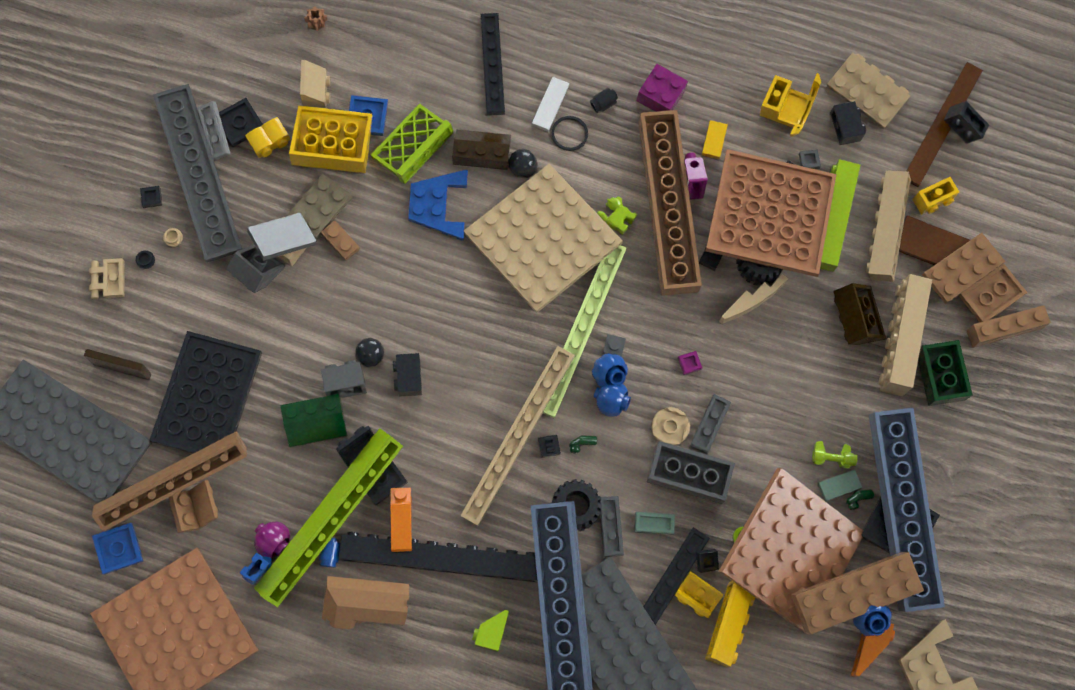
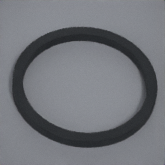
[551,116,588,151]

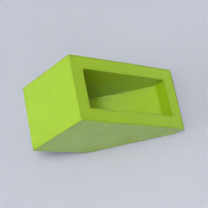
[472,610,509,652]

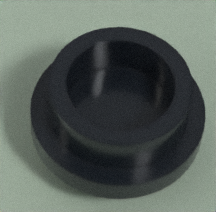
[135,250,155,269]

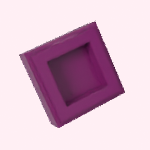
[678,351,702,375]

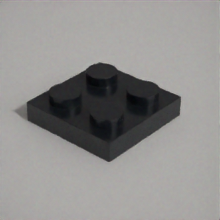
[219,98,263,147]

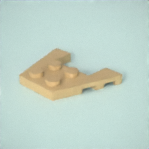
[898,619,978,690]

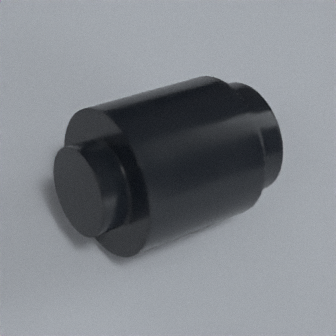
[590,88,618,113]

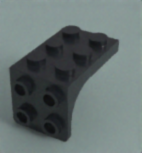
[336,426,408,506]

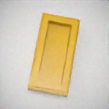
[702,120,728,159]

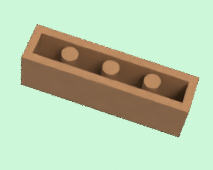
[966,305,1051,348]

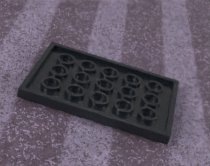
[149,331,262,454]

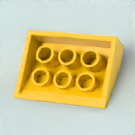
[289,105,372,173]

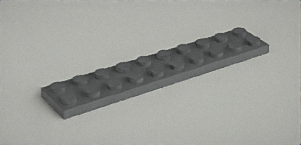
[153,84,242,263]

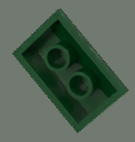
[280,394,348,448]

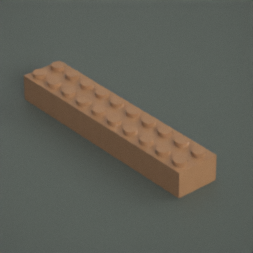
[638,110,702,296]

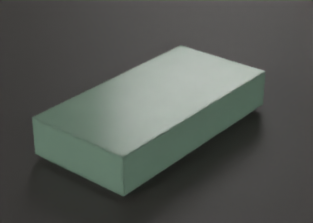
[818,470,862,502]
[634,512,675,535]

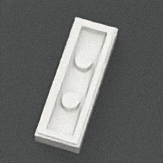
[532,77,569,132]

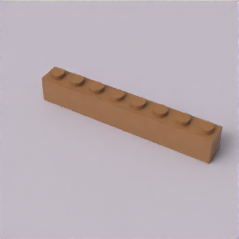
[92,431,247,531]

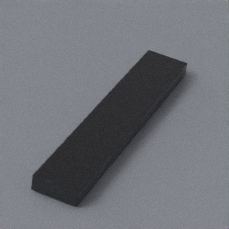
[480,13,505,116]
[643,527,710,625]

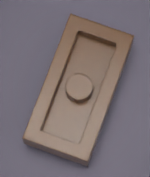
[321,221,360,261]

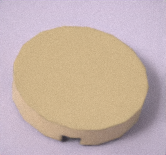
[651,407,690,445]

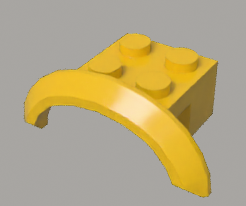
[760,73,821,137]

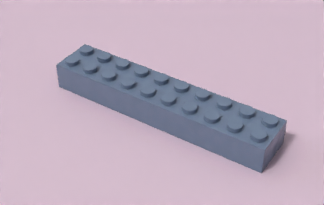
[869,408,945,612]
[530,501,593,690]

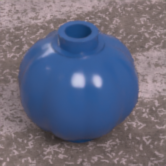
[592,353,628,387]
[594,381,631,417]
[853,605,892,636]

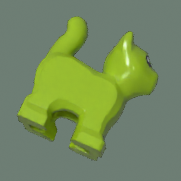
[597,196,637,235]

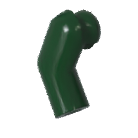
[569,435,597,454]
[846,489,874,510]

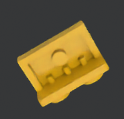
[675,571,724,618]

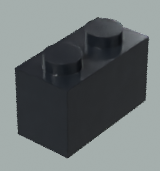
[830,101,866,145]
[393,353,422,397]

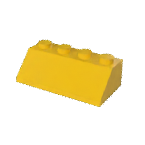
[705,581,755,667]

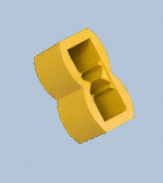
[245,117,291,158]

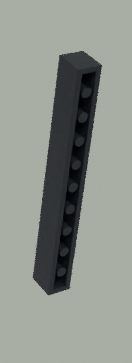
[339,532,538,583]

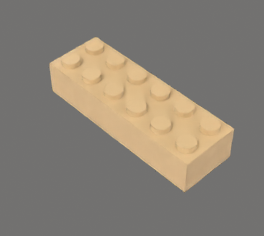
[878,274,932,396]

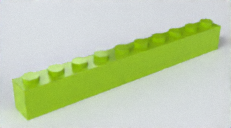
[254,428,403,607]

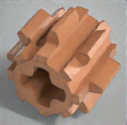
[304,6,328,31]

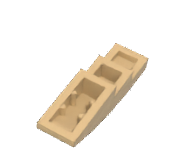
[719,274,788,324]

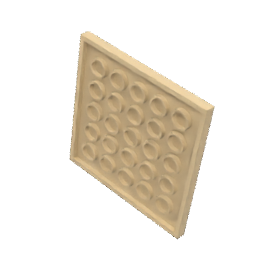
[464,164,623,313]

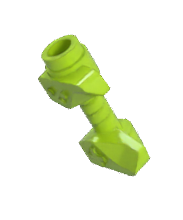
[812,441,858,468]

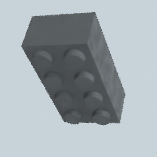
[647,441,735,504]

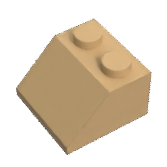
[300,60,331,109]

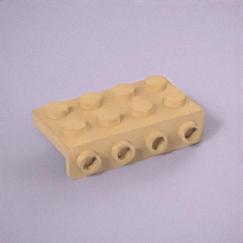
[827,52,910,129]

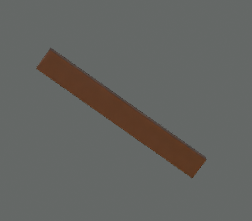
[906,62,983,187]

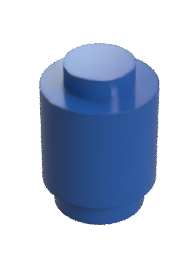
[318,538,341,568]

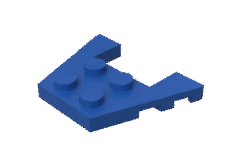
[408,170,468,241]

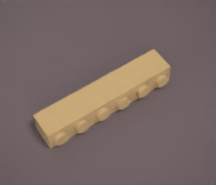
[866,171,911,282]

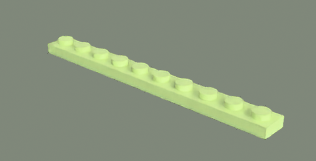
[543,245,627,419]

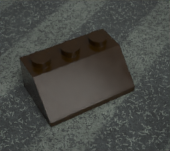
[452,129,511,170]
[833,283,886,345]

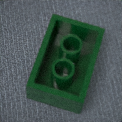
[918,340,973,406]

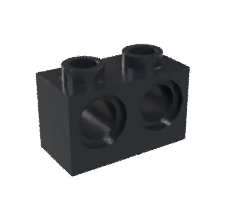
[944,101,989,144]

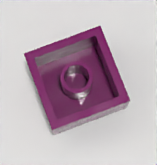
[636,64,688,112]

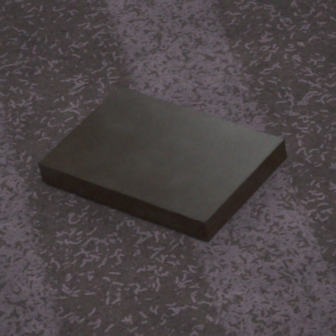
[84,349,151,380]

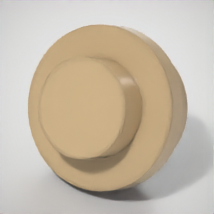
[163,228,183,247]

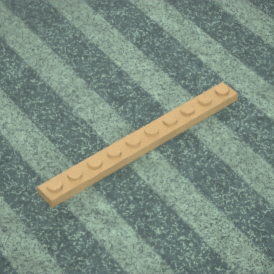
[461,346,575,526]

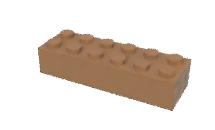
[791,552,924,634]

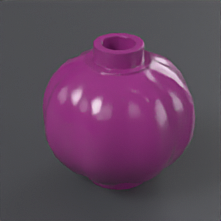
[254,521,290,558]

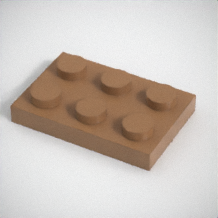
[959,263,1027,322]

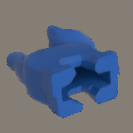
[240,553,272,585]

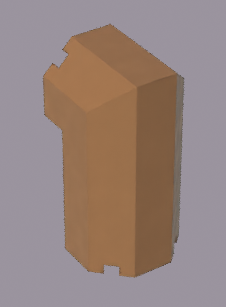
[322,576,409,629]

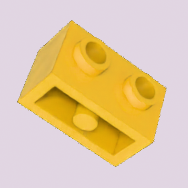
[912,177,959,215]

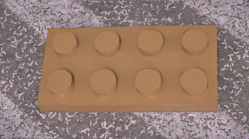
[922,233,1006,304]

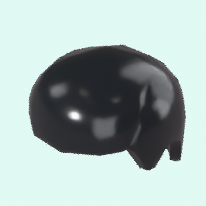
[508,149,538,178]
[355,338,384,367]

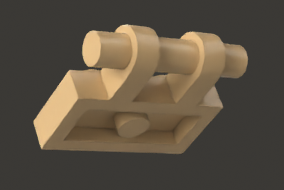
[89,258,125,299]

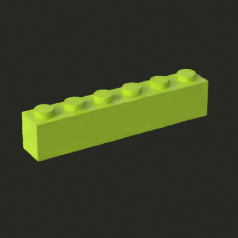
[820,159,861,272]

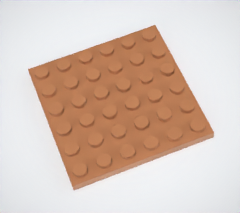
[705,149,837,277]
[719,468,863,635]
[90,548,259,690]

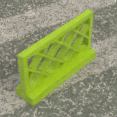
[371,103,454,184]

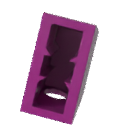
[684,152,708,200]

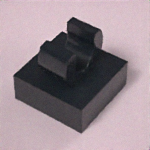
[538,435,561,458]

